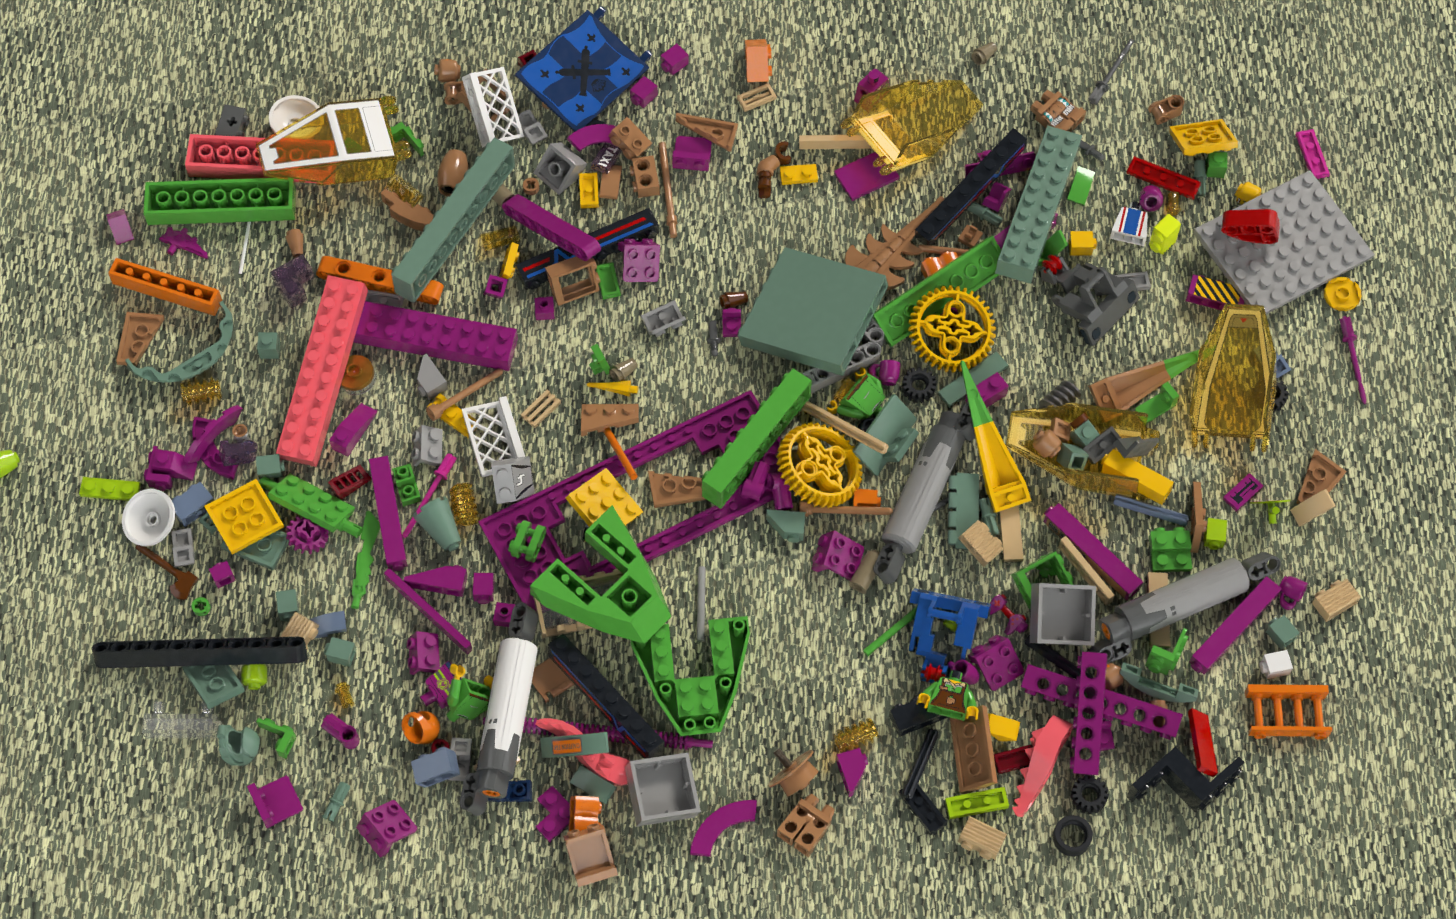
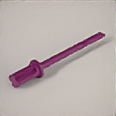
[1339,316,1367,404]

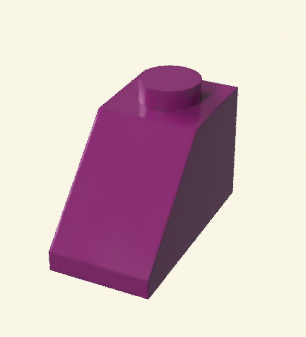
[152,449,198,481]
[836,748,868,797]

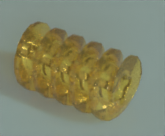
[180,377,222,405]
[449,483,479,526]
[833,718,879,753]

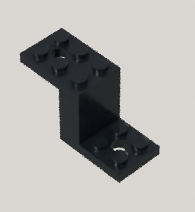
[1126,746,1245,812]

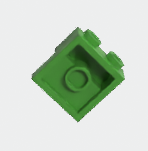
[1149,527,1192,572]

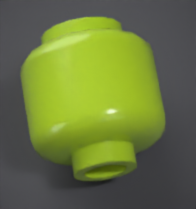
[241,664,267,690]

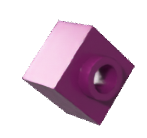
[484,274,508,299]
[535,297,555,320]
[209,561,236,589]
[493,602,515,627]

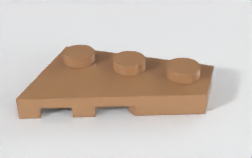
[116,312,165,366]
[581,404,639,437]
[648,471,706,508]

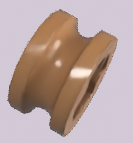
[523,178,539,195]

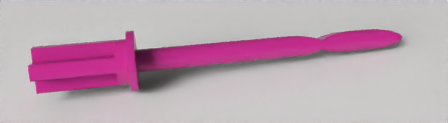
[403,453,457,538]

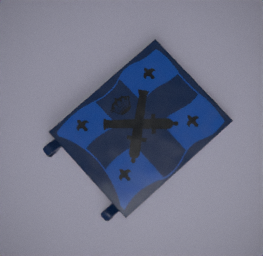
[514,6,652,132]

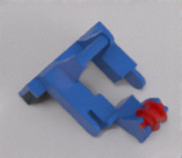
[909,588,992,683]

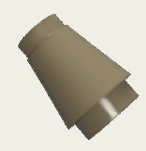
[971,42,997,65]
[609,358,638,382]

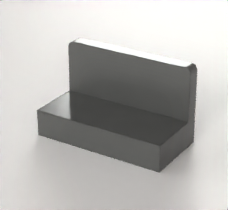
[1082,426,1121,465]
[1113,436,1159,458]

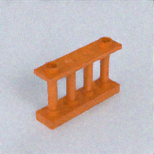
[1245,684,1332,740]

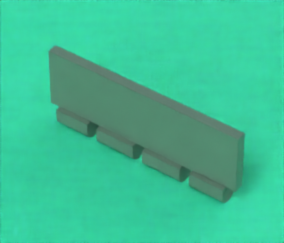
[948,472,979,550]

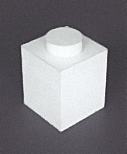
[1259,650,1293,679]

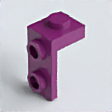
[144,446,173,491]

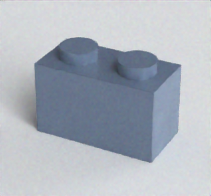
[172,482,215,527]
[411,747,460,788]

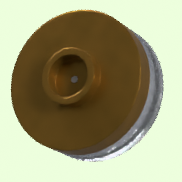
[341,355,376,395]

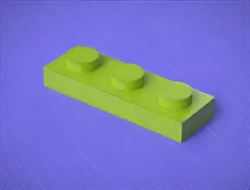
[79,477,141,501]
[945,787,1009,820]

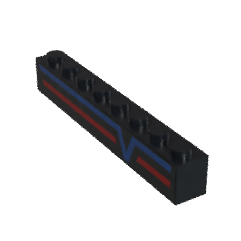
[915,128,1027,246]
[515,208,659,290]
[548,634,664,759]

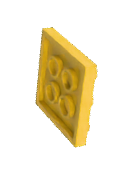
[1169,119,1238,156]
[565,468,643,527]
[204,479,284,555]

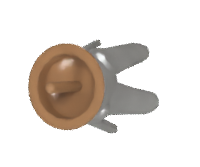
[232,424,252,450]

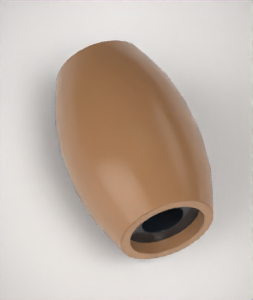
[437,149,468,197]

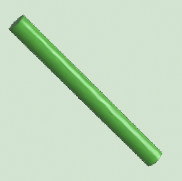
[863,606,917,656]

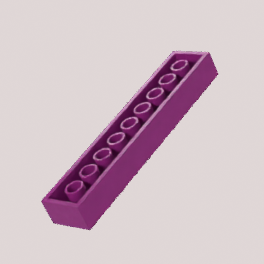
[353,301,518,371]

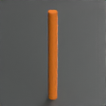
[603,427,638,480]

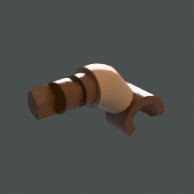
[756,141,791,198]

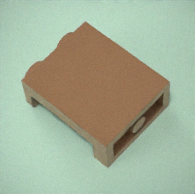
[563,823,618,887]

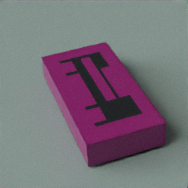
[1223,473,1264,512]

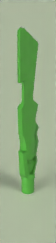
[351,511,380,609]

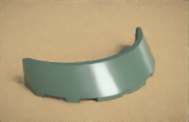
[125,301,233,383]

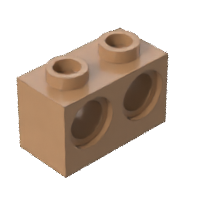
[629,155,660,198]

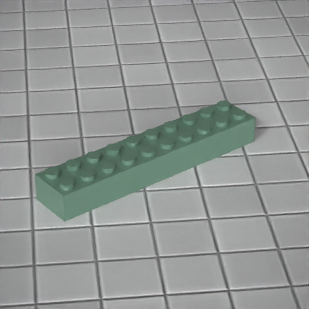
[995,125,1082,284]
[391,137,515,303]

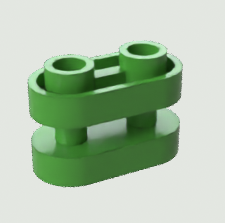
[508,520,546,563]

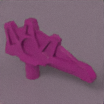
[159,227,208,259]

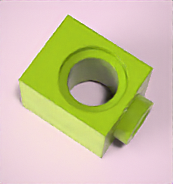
[1203,518,1227,550]

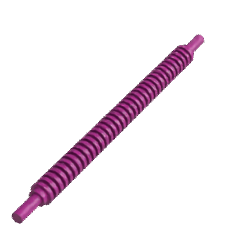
[483,717,713,750]

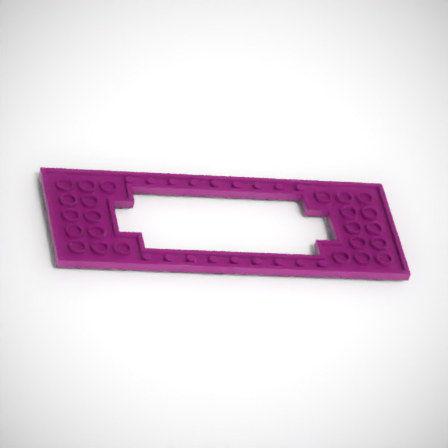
[478,390,792,614]

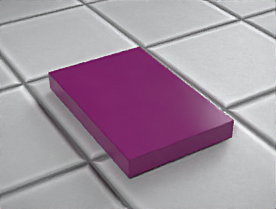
[834,151,899,201]

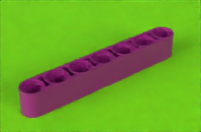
[502,194,601,261]

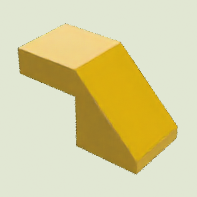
[988,713,1020,742]

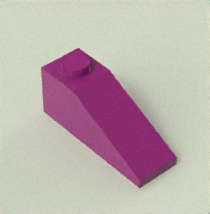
[329,403,378,457]
[404,565,468,597]

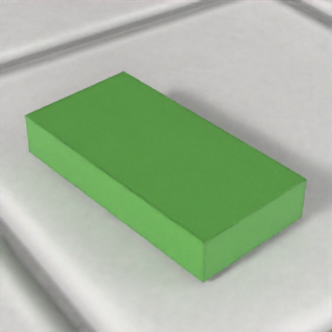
[595,262,621,300]

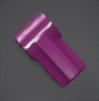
[741,461,771,501]
[767,472,793,511]
[321,713,360,749]

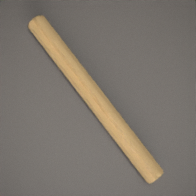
[801,401,889,454]

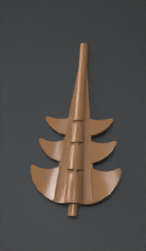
[845,196,944,291]

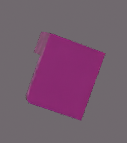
[982,182,1011,212]

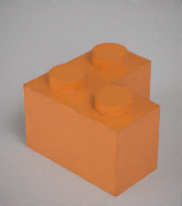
[745,39,772,82]

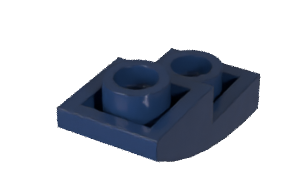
[488,780,532,802]

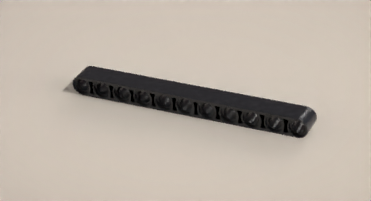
[91,636,308,668]

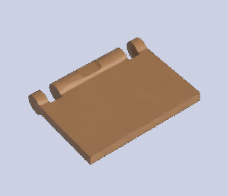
[532,658,574,703]

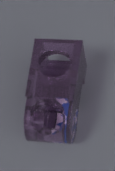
[219,440,258,466]

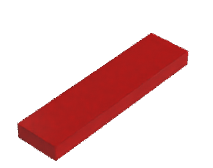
[1126,156,1201,200]
[1188,708,1218,777]

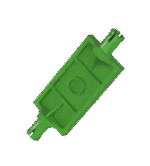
[259,473,363,538]

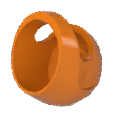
[401,711,441,745]

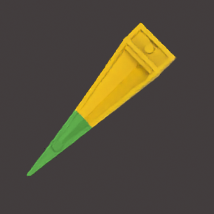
[960,360,1032,513]

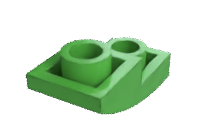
[1066,166,1095,206]
[392,464,422,507]

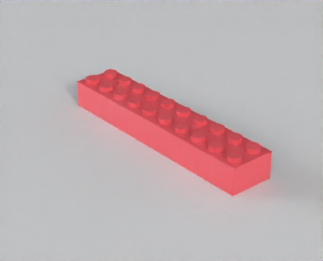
[276,275,368,467]

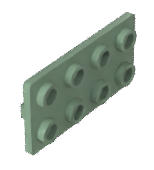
[853,394,919,476]

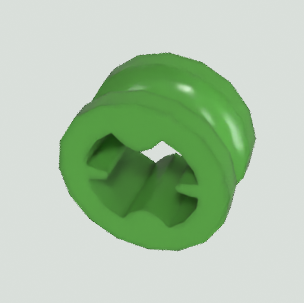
[191,597,210,616]

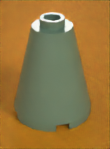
[413,496,461,552]

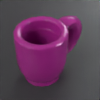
[868,360,901,386]
[1279,576,1308,610]
[947,659,980,685]

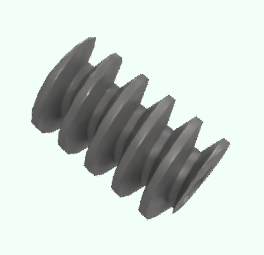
[1039,380,1081,420]

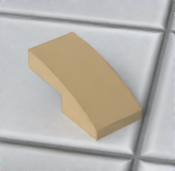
[1290,489,1336,527]

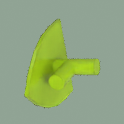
[1249,499,1291,524]

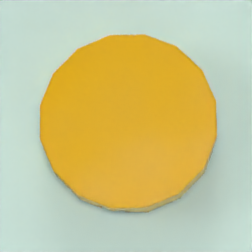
[1324,277,1362,311]

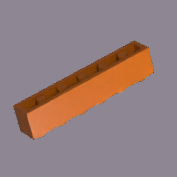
[108,258,223,316]

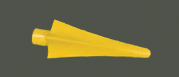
[587,380,639,397]

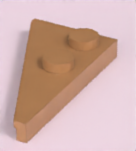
[675,113,738,152]
[1190,482,1207,553]

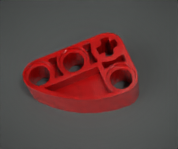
[1221,209,1280,244]

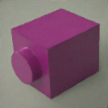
[660,43,689,75]
[630,76,658,108]
[473,573,495,604]

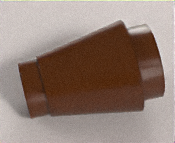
[719,291,748,309]

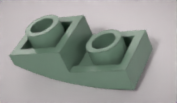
[570,765,617,805]

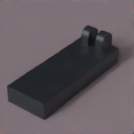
[899,785,947,835]

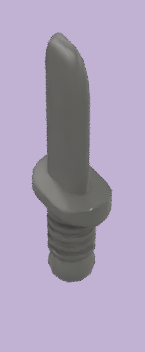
[1080,140,1104,161]
[707,320,721,357]

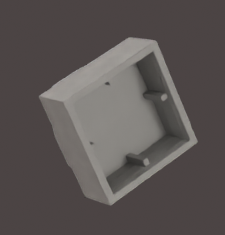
[1030,583,1096,646]
[625,753,701,827]

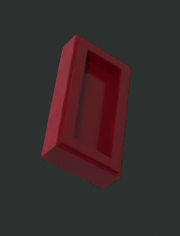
[994,744,1032,775]

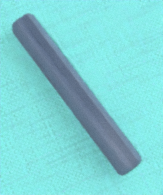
[1113,494,1189,526]

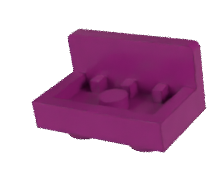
[407,631,440,675]

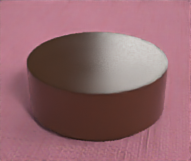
[1070,412,1089,429]

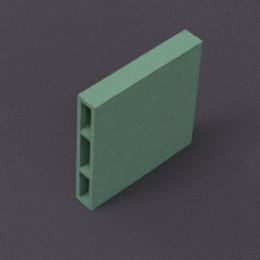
[738,247,888,376]

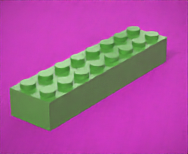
[144,177,296,225]
[701,368,812,509]

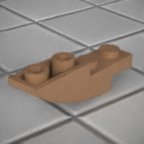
[380,188,434,232]

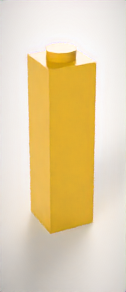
[1101,449,1174,505]

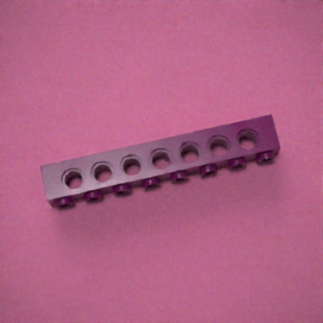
[1021,664,1183,740]

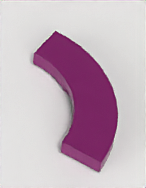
[567,124,618,152]
[183,405,243,464]
[192,416,239,480]
[690,800,757,857]

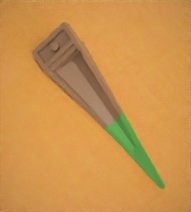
[1088,344,1217,420]

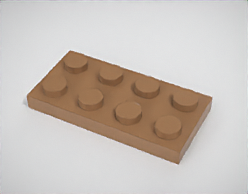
[950,705,998,794]

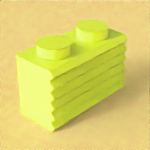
[1149,214,1181,254]

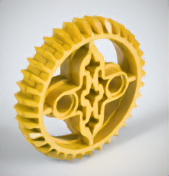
[908,285,996,373]
[776,422,863,508]

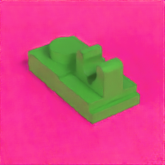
[589,344,611,375]

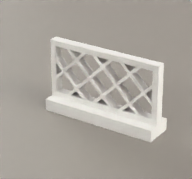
[462,67,524,148]
[462,396,525,477]

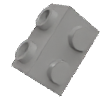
[641,300,686,337]
[411,425,443,466]

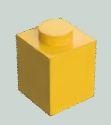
[1069,231,1097,256]

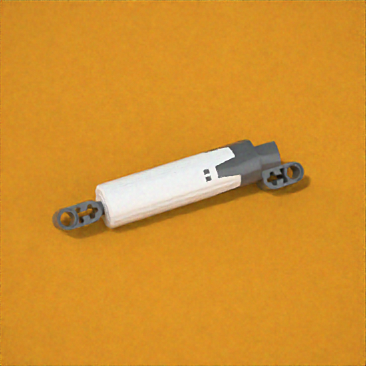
[460,602,538,816]

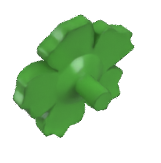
[1035,555,1056,578]

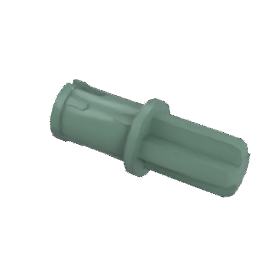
[1193,160,1207,196]
[967,202,1003,227]
[979,498,999,536]
[322,782,350,822]

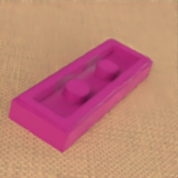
[1295,129,1330,179]

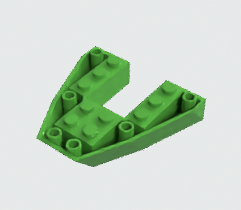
[530,505,672,644]
[630,616,750,736]

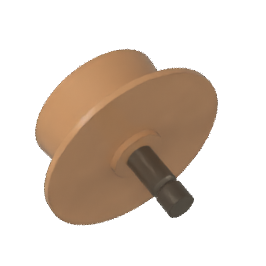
[768,748,819,797]

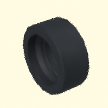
[1053,815,1093,857]

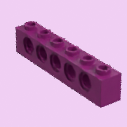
[1070,652,1108,776]

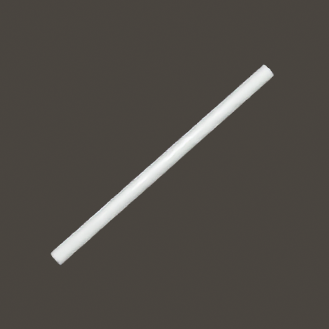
[238,222,251,274]

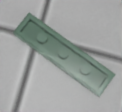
[938,351,1008,408]

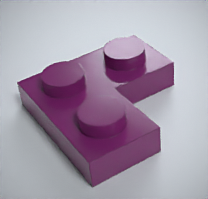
[535,786,570,842]

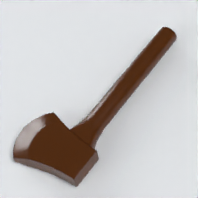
[135,545,199,600]

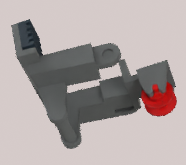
[1041,254,1140,346]

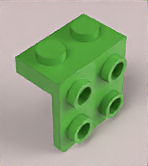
[1145,628,1189,675]

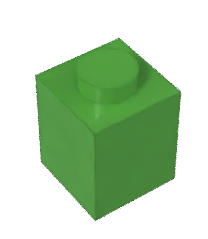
[1206,151,1228,178]

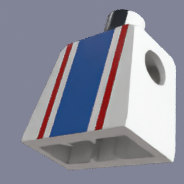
[1110,202,1148,246]

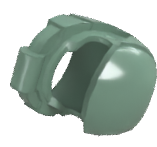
[217,725,260,766]

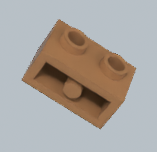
[609,117,652,161]

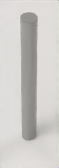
[697,566,706,641]

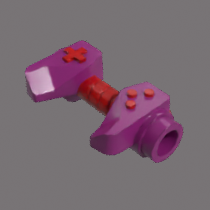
[990,594,1029,635]

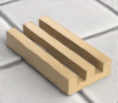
[737,83,777,112]
[521,390,561,428]

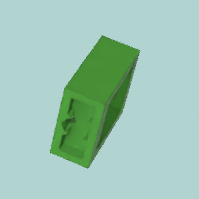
[1011,551,1074,609]

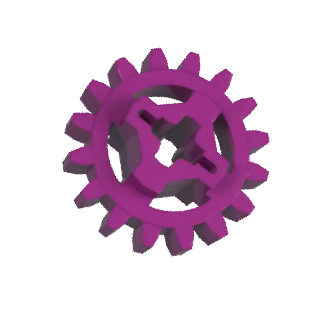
[286,516,329,554]

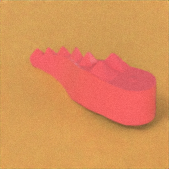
[1012,715,1073,817]
[535,718,630,786]

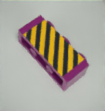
[1185,274,1244,312]

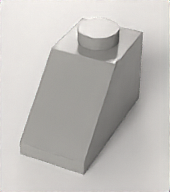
[417,354,448,400]

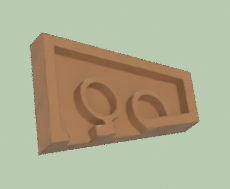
[1296,449,1347,504]

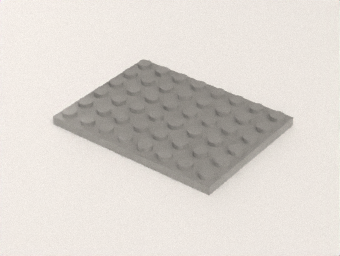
[1193,170,1375,316]

